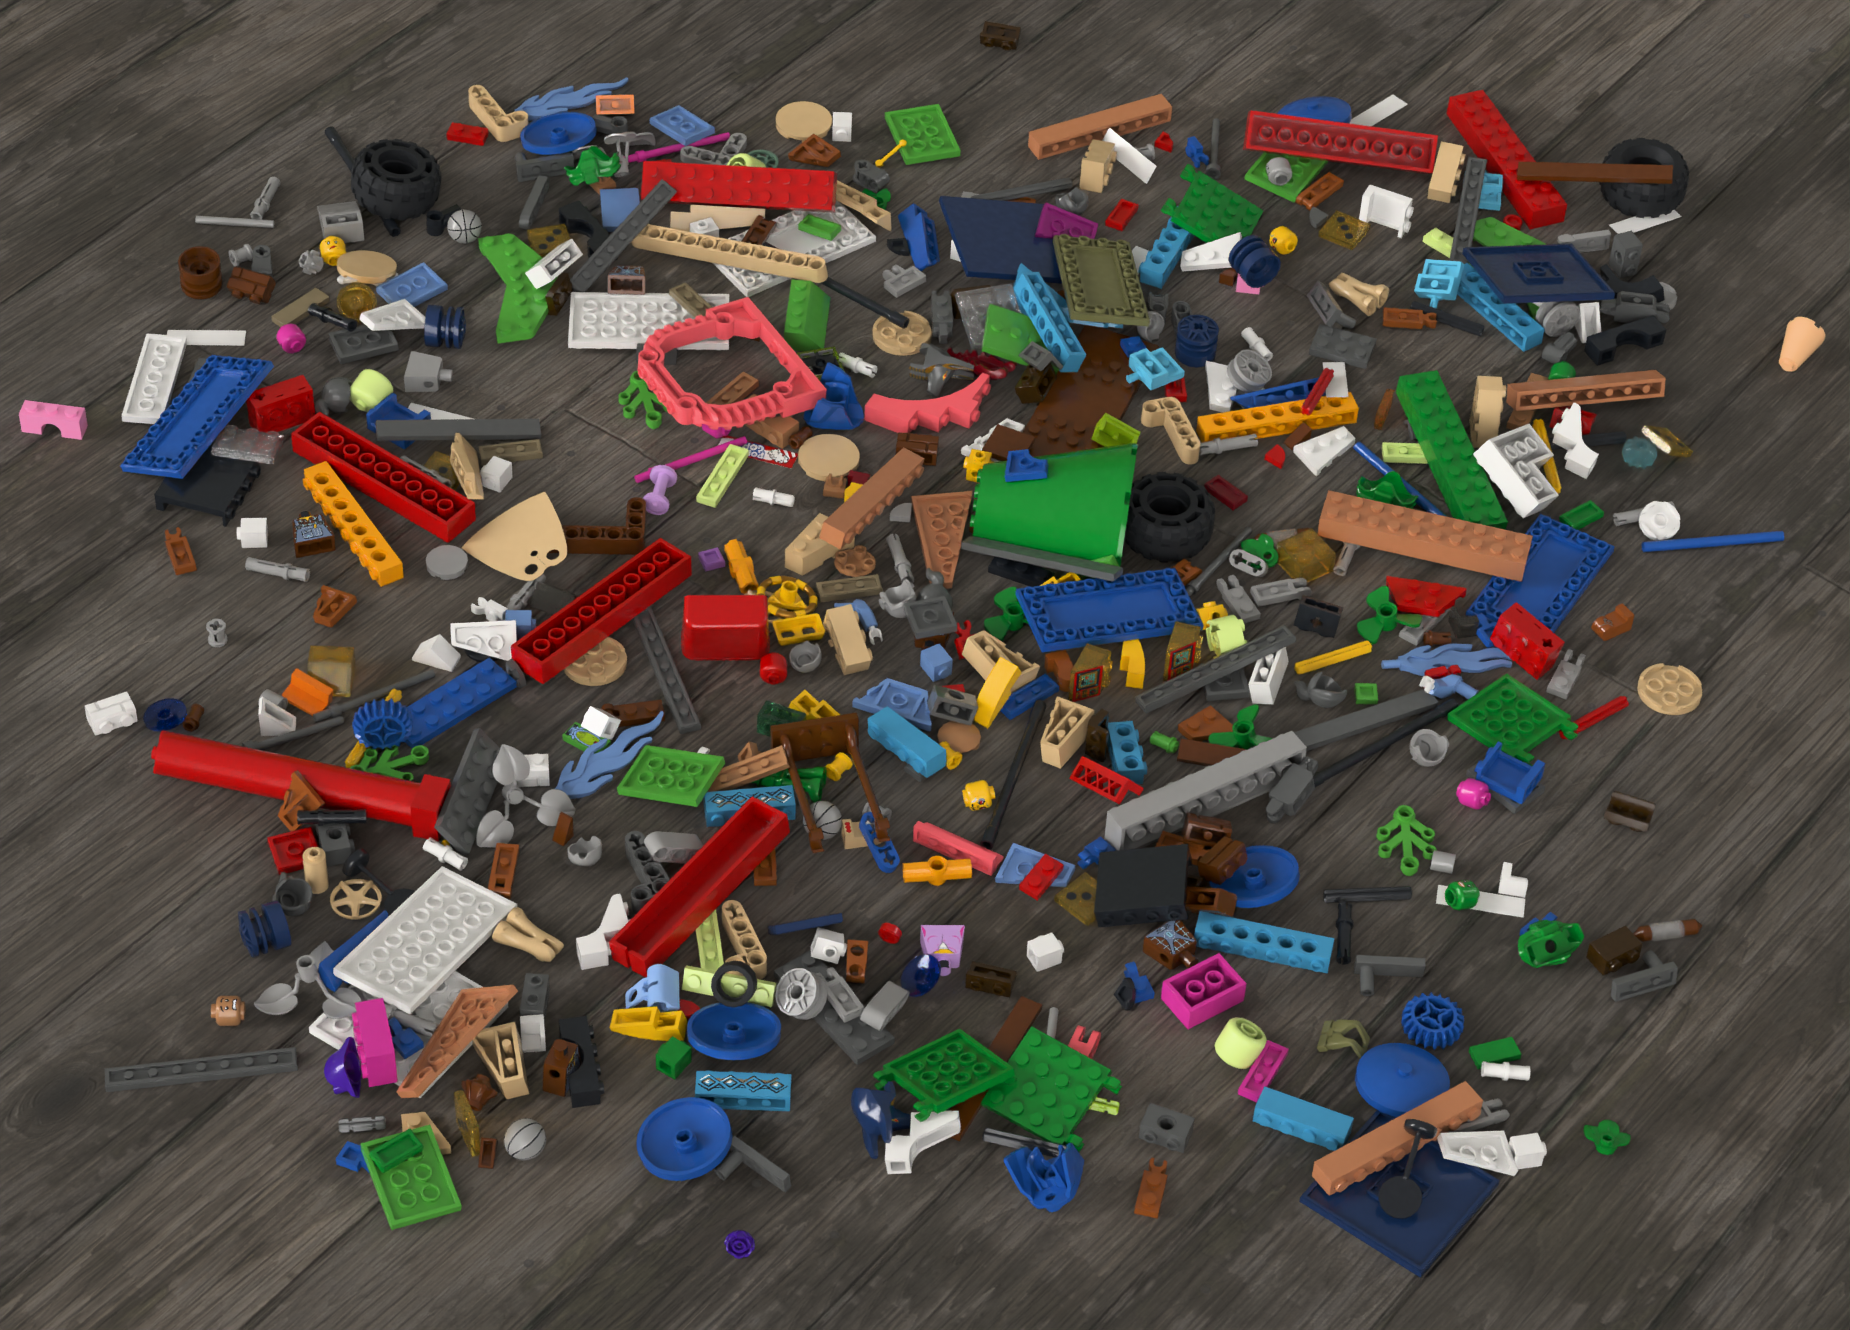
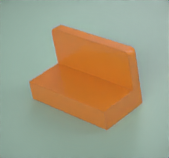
[282,668,334,716]

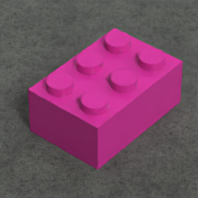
[1161,953,1247,1029]
[352,998,398,1087]

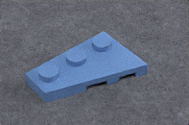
[995,843,1075,887]

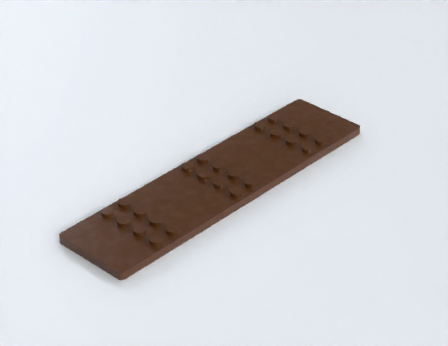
[969,325,1159,533]

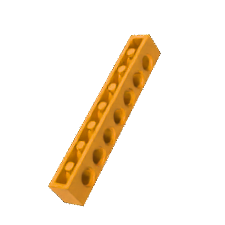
[1196,392,1359,443]
[303,461,404,587]

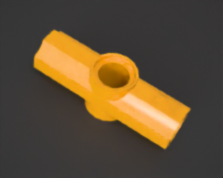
[724,539,759,594]
[902,856,972,886]

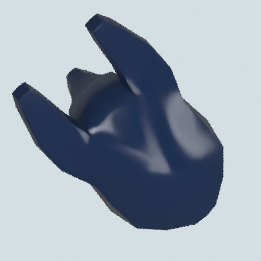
[851,1081,911,1159]

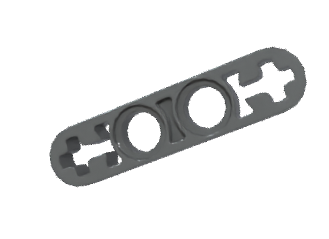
[519,175,550,230]

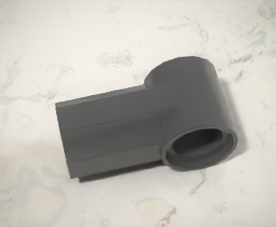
[592,114,628,135]
[1542,332,1577,364]

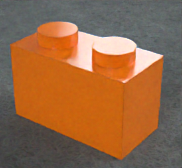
[596,95,634,115]

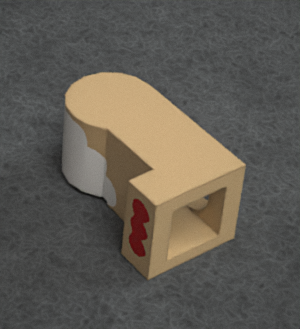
[841,819,882,849]

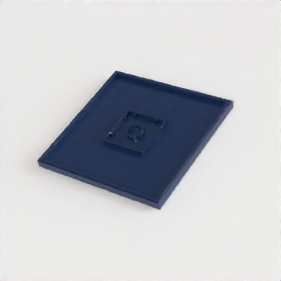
[939,196,1062,284]
[1463,244,1615,304]
[1299,1110,1500,1278]

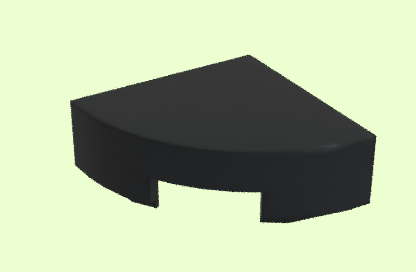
[887,238,909,256]
[1114,978,1136,1010]

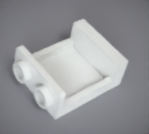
[1358,185,1414,238]

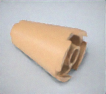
[1779,317,1825,371]

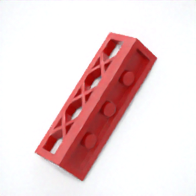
[1069,756,1144,805]

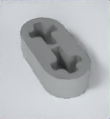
[1229,549,1268,578]

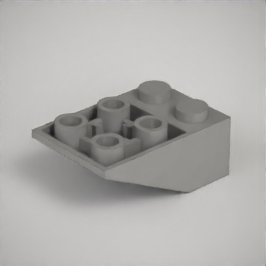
[317,201,364,243]

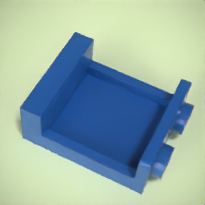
[366,393,431,450]
[1475,741,1546,805]

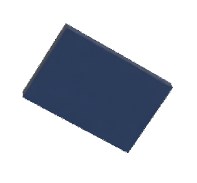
[767,913,843,935]

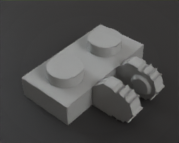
[882,265,926,298]

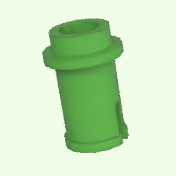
[1150,731,1179,754]

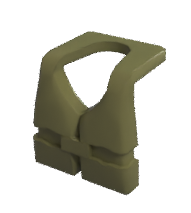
[1317,1019,1370,1059]

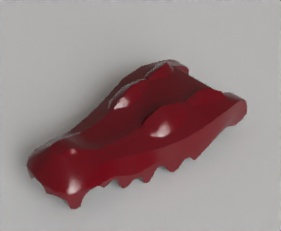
[947,347,1017,380]

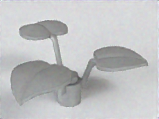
[572,132,656,177]
[476,744,575,848]
[254,941,362,1019]

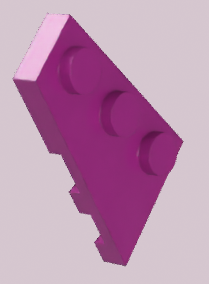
[1035,203,1098,239]

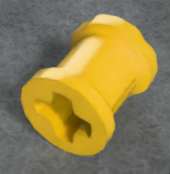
[939,741,962,770]
[824,752,853,781]

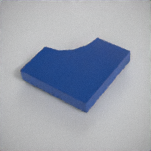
[1005,449,1049,482]

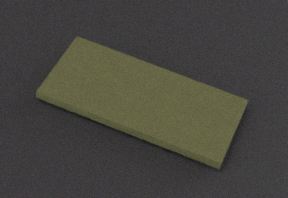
[1053,234,1150,327]

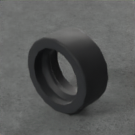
[711,961,757,1008]

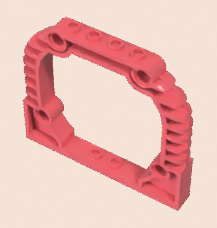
[637,297,827,430]

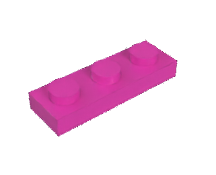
[1238,1040,1289,1103]

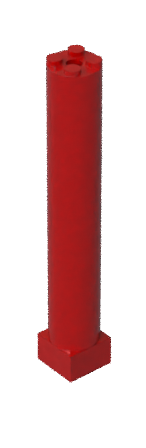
[151,730,451,842]

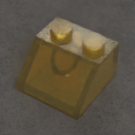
[307,645,356,697]

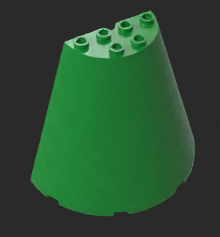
[970,443,1138,575]

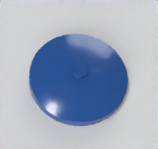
[1277,96,1352,123]
[520,112,597,155]
[1209,845,1300,908]
[687,1002,781,1060]
[1355,1043,1450,1117]
[637,1097,733,1181]

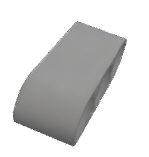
[644,831,704,864]
[860,981,910,1032]

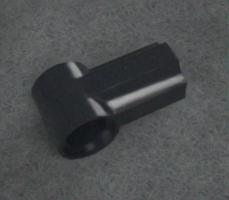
[426,204,461,236]

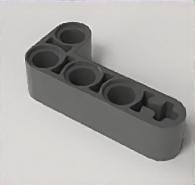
[625,831,670,914]

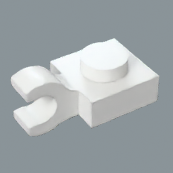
[471,597,508,622]

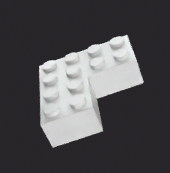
[1473,424,1559,518]

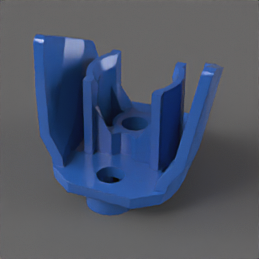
[804,362,864,430]
[1004,1143,1084,1212]

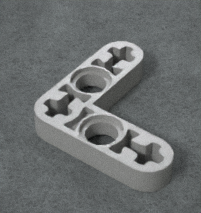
[680,133,747,165]

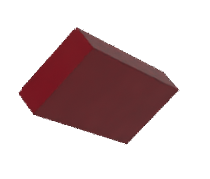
[1204,475,1248,511]

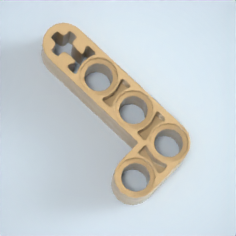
[468,85,529,142]
[1141,397,1200,464]
[722,900,767,980]

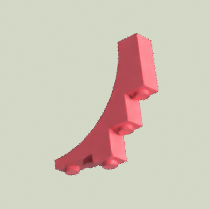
[864,373,991,433]

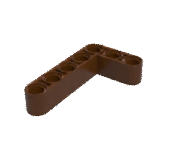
[548,497,646,555]

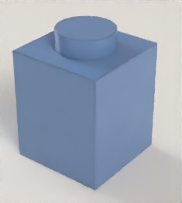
[505,610,536,640]
[920,644,953,682]

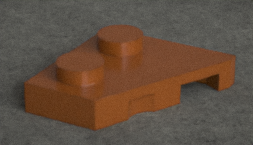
[788,134,841,167]
[313,585,357,628]
[1177,705,1233,742]
[278,771,325,831]

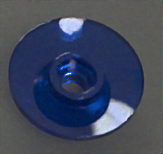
[143,698,187,732]
[901,954,941,997]

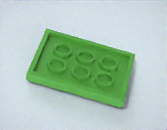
[885,104,961,165]
[1244,153,1328,203]
[981,304,1059,374]
[617,745,725,807]
[360,1125,462,1230]

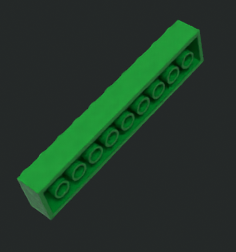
[1396,370,1508,530]

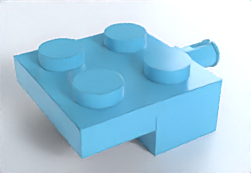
[1463,170,1503,211]
[1414,259,1464,309]
[1126,347,1185,390]

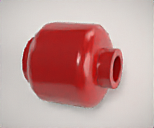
[760,652,787,685]

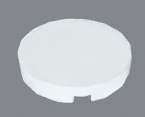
[1639,501,1680,541]

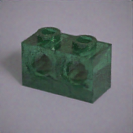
[757,700,806,737]

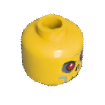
[1269,226,1298,255]
[962,780,996,811]

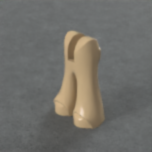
[1329,273,1389,316]
[492,907,564,962]

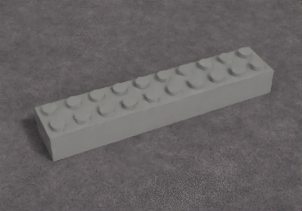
[1104,731,1307,851]

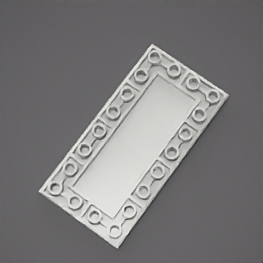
[713,201,876,297]

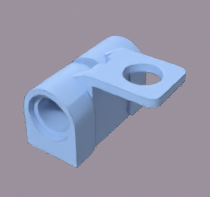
[625,964,680,1012]

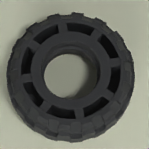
[1599,138,1689,218]
[351,139,442,220]
[1124,472,1215,563]

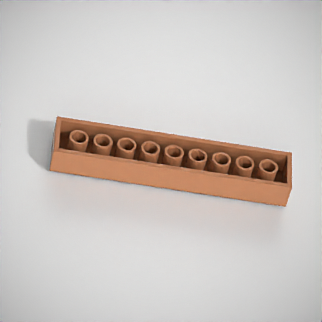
[1317,490,1533,582]

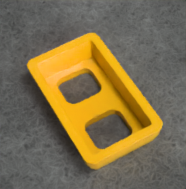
[772,613,825,646]

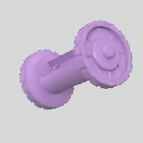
[643,465,677,515]

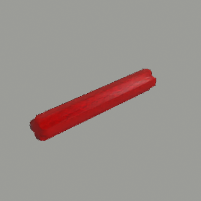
[1301,368,1334,416]
[1558,696,1629,739]

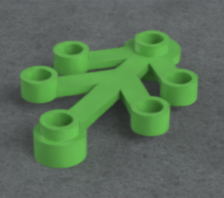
[619,371,668,429]
[350,745,429,781]
[1376,805,1437,876]

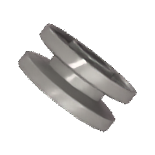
[1536,301,1580,337]
[1227,349,1272,393]
[775,968,828,1020]

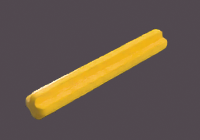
[1294,640,1372,675]

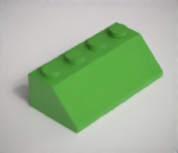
[784,280,831,352]

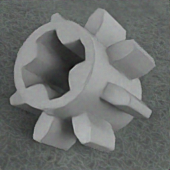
[299,250,324,275]

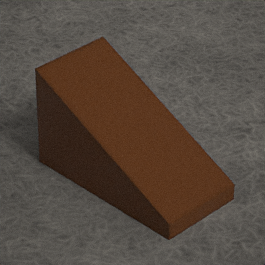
[1219,268,1238,287]
[1283,422,1312,450]
[552,812,573,846]
[478,1137,498,1169]

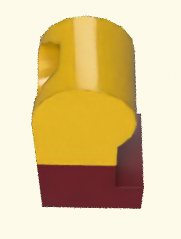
[844,470,870,502]

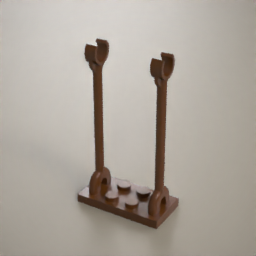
[770,712,890,853]

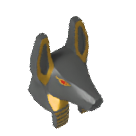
[909,343,974,398]

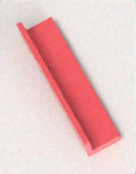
[913,821,1004,876]

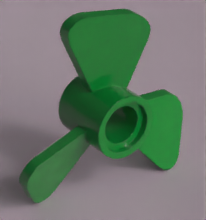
[984,586,1029,641]
[1357,586,1422,645]
[1209,704,1273,750]

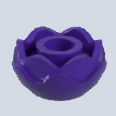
[724,1230,755,1259]

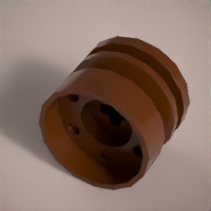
[178,246,223,300]

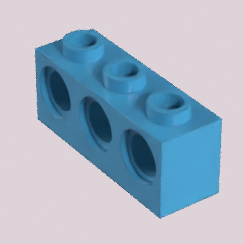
[1107,721,1147,784]

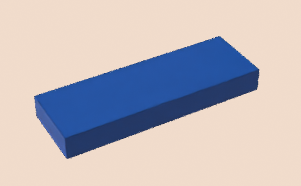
[1000,673,1060,720]

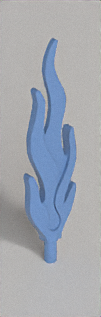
[515,77,628,121]
[1381,643,1512,676]
[555,711,664,799]

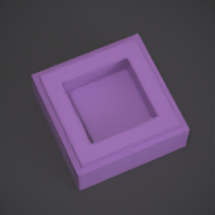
[698,547,725,572]

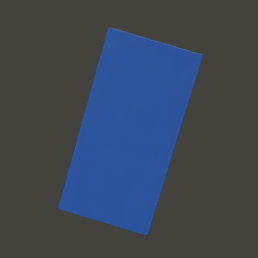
[120,355,274,479]
[1465,514,1615,633]
[1015,568,1203,652]

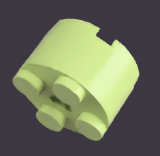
[1206,615,1247,659]

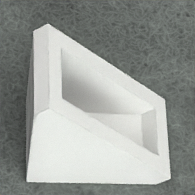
[1575,302,1601,343]
[412,634,461,672]
[259,697,296,736]

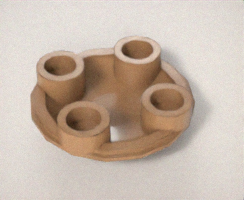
[834,545,876,577]
[937,721,981,753]

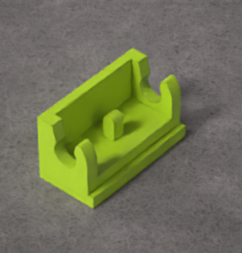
[1092,413,1141,447]

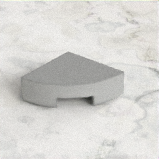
[890,503,912,522]

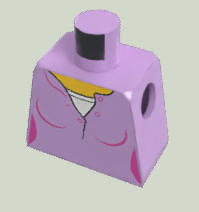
[920,925,965,976]

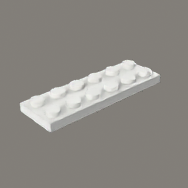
[122,334,187,424]

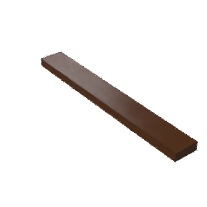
[1517,162,1673,184]
[950,996,1042,1142]

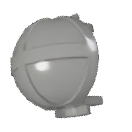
[879,579,917,618]
[1409,729,1449,767]

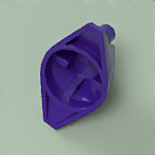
[324,1037,361,1098]

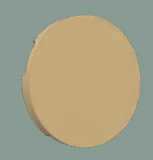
[776,101,832,142]
[337,250,397,284]
[873,311,932,356]
[798,434,860,481]
[564,637,627,686]
[1637,663,1702,715]

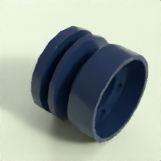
[1228,235,1281,288]
[424,305,466,349]
[1175,314,1219,368]
[238,900,291,958]

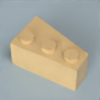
[1079,139,1117,193]
[1427,141,1466,203]
[1469,376,1506,448]
[785,513,855,576]
[823,604,873,675]
[962,630,1040,693]
[1040,696,1094,769]
[472,1022,529,1099]

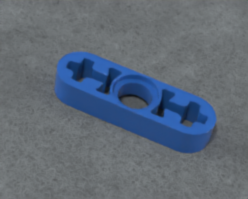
[859,812,900,873]

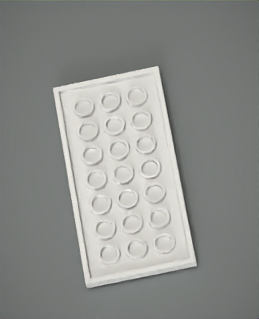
[568,292,729,350]
[333,866,517,1014]

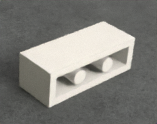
[525,239,583,289]
[1248,647,1289,704]

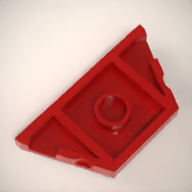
[1386,576,1466,617]

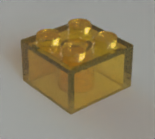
[1276,528,1336,582]

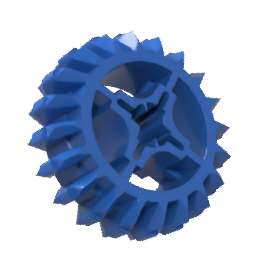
[352,698,413,751]
[1401,992,1464,1050]

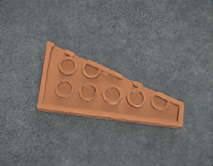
[911,491,973,589]
[396,985,518,1098]

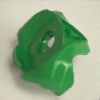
[564,146,621,186]
[1356,471,1418,509]
[1518,920,1584,968]

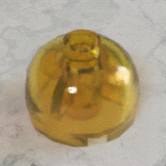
[336,282,377,323]

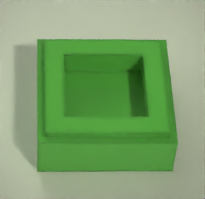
[1354,683,1378,705]

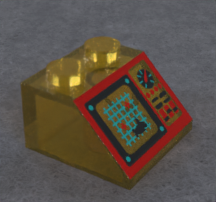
[1163,621,1203,682]
[1068,643,1113,702]

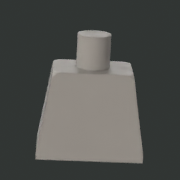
[404,351,453,392]

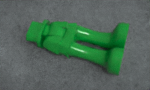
[751,766,827,803]

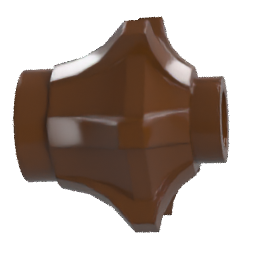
[461,1074,498,1111]

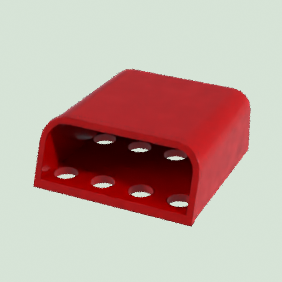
[681,595,770,661]

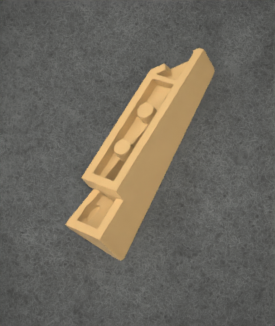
[836,180,891,231]
[670,205,765,232]
[450,433,484,499]

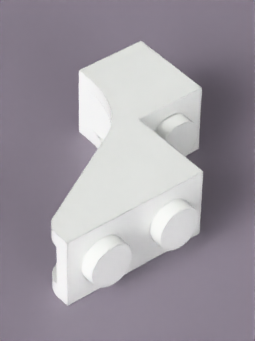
[1552,403,1599,479]
[576,894,631,970]
[885,1110,961,1174]

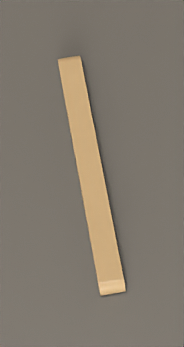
[631,224,828,283]

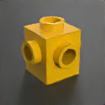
[964,449,993,483]
[1195,601,1228,630]

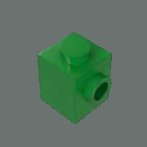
[656,1036,692,1080]

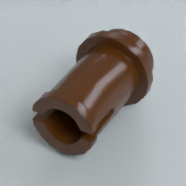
[789,426,813,449]
[1423,630,1451,646]
[182,704,204,732]

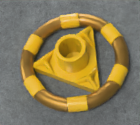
[757,576,818,619]

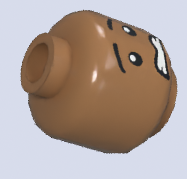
[211,996,246,1026]

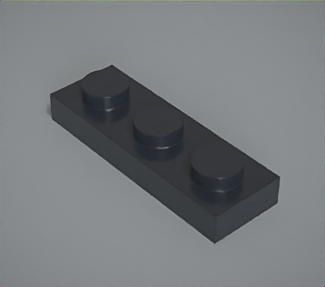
[988,557,1055,587]

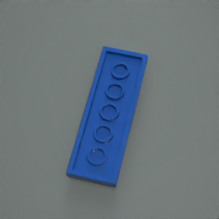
[405,658,517,749]

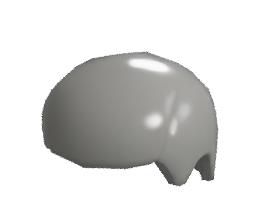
[1137,311,1165,343]
[789,641,822,673]
[567,836,602,867]

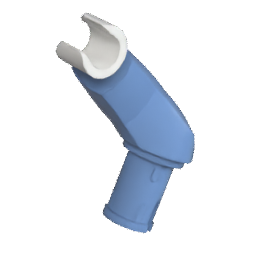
[834,599,883,645]
[1419,674,1479,700]

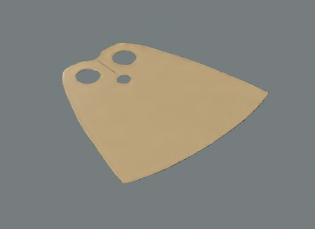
[462,492,567,581]

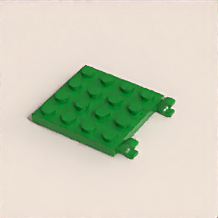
[1161,164,1263,243]
[1447,673,1578,766]
[982,1026,1122,1152]
[873,1029,1015,1122]

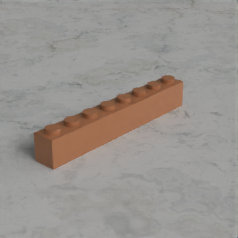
[1028,94,1172,160]
[1506,370,1666,411]
[819,447,925,550]
[1312,1081,1483,1196]

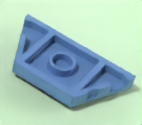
[852,678,932,732]

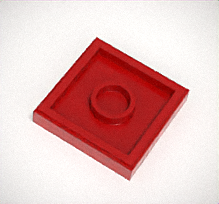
[267,827,318,875]

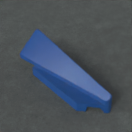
[898,203,940,271]
[1230,377,1326,409]
[318,910,388,992]

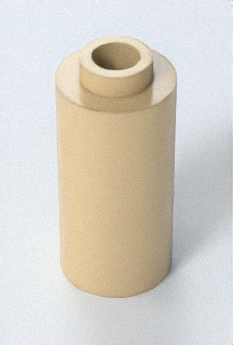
[303,847,329,894]

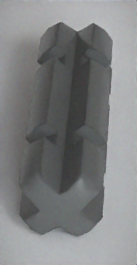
[339,1115,386,1133]

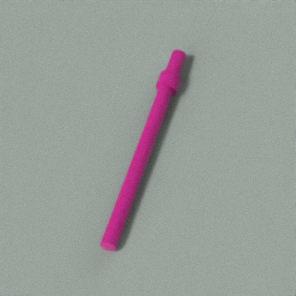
[624,132,730,163]
[634,436,747,483]

